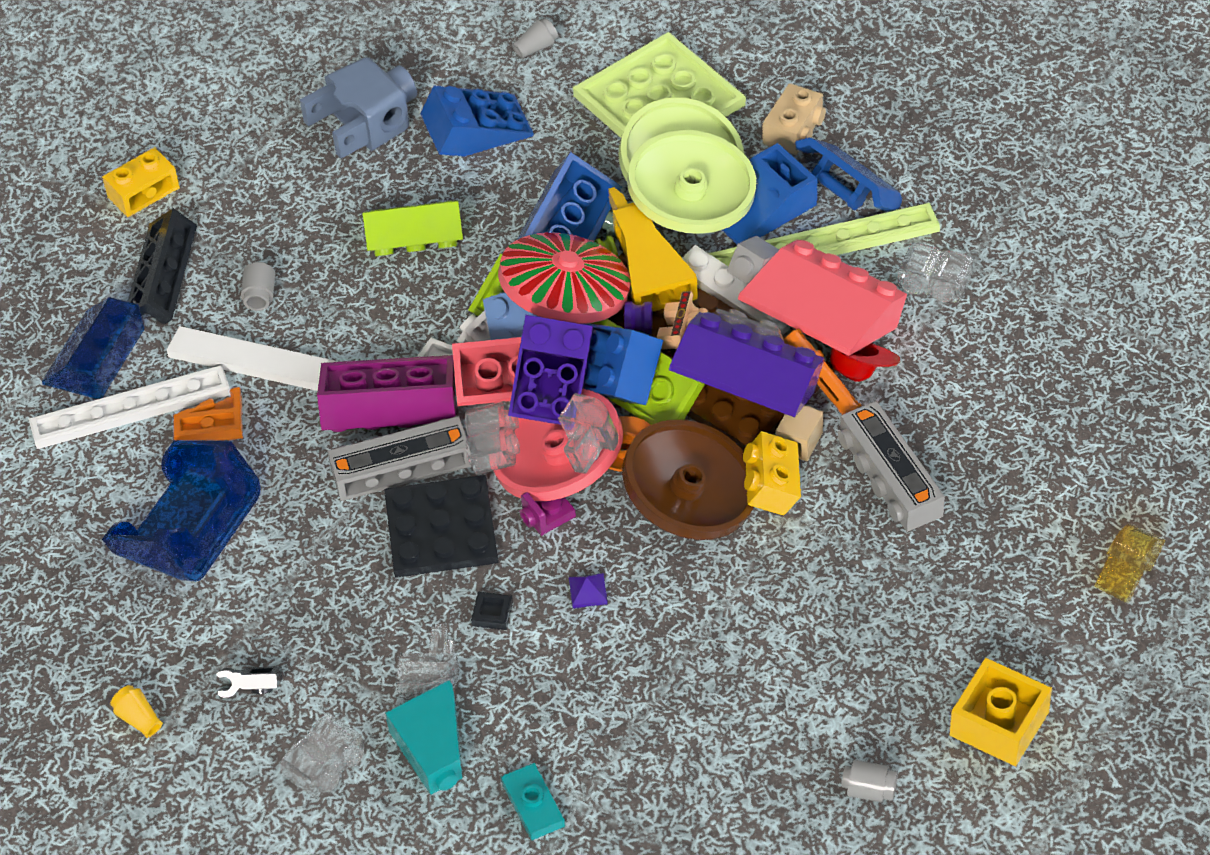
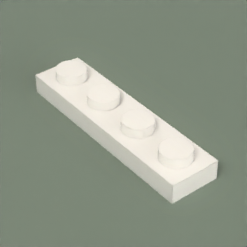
[682,245,791,335]

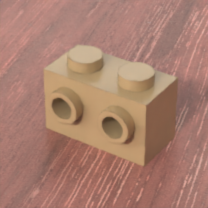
[763,83,826,155]

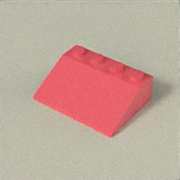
[738,240,907,356]

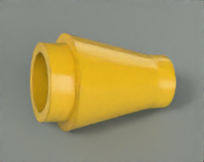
[110,685,162,738]

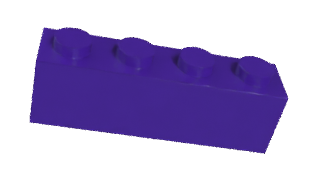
[669,312,824,417]

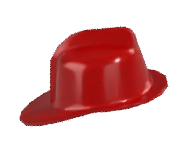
[830,343,900,382]

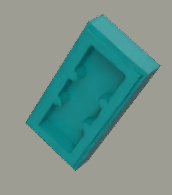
[501,763,565,841]

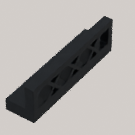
[123,208,197,324]

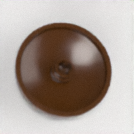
[622,419,754,540]

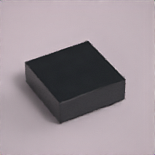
[471,592,513,630]

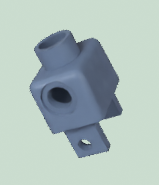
[300,57,417,159]

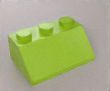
[363,200,463,256]

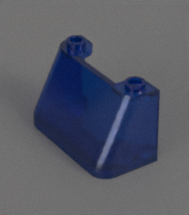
[101,440,261,582]

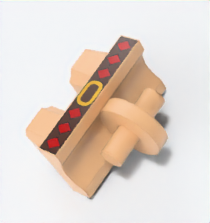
[657,291,708,350]

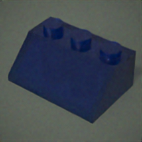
[42,297,145,399]

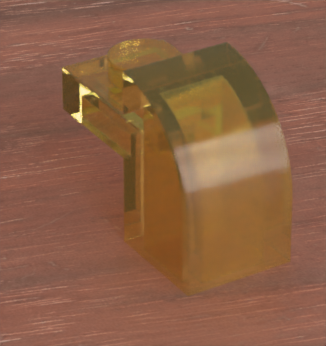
[1094,523,1166,603]

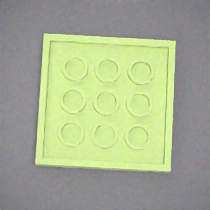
[573,32,746,137]

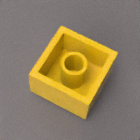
[949,657,1052,767]

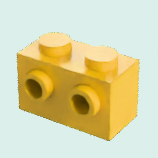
[102,147,180,218]
[743,431,801,515]

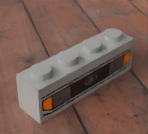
[838,401,945,532]
[327,416,472,501]

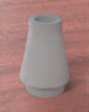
[512,18,558,59]

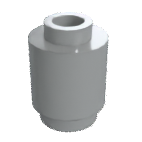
[241,262,275,311]
[841,759,898,803]

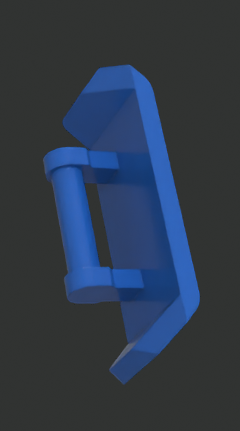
[795,138,902,211]

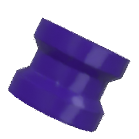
[625,302,653,334]

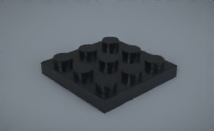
[384,475,499,578]

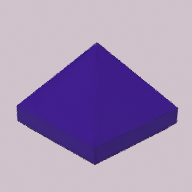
[569,573,608,609]

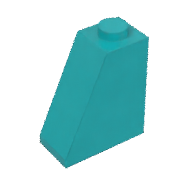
[385,680,463,795]

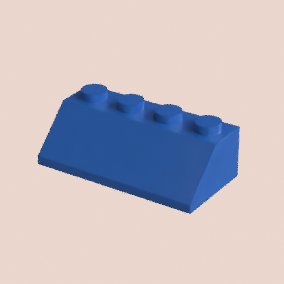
[517,152,623,242]

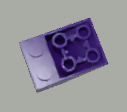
[508,315,593,427]

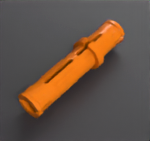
[783,328,862,415]

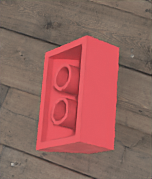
[452,337,521,406]

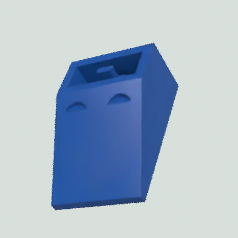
[420,85,534,157]
[722,143,817,245]
[582,323,663,406]

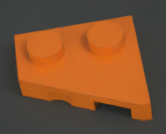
[174,387,243,447]

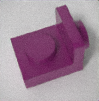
[520,492,576,536]

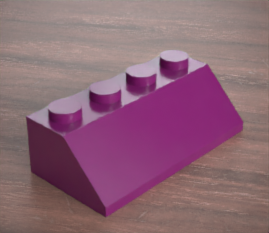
[317,355,456,432]

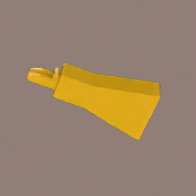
[608,187,698,312]

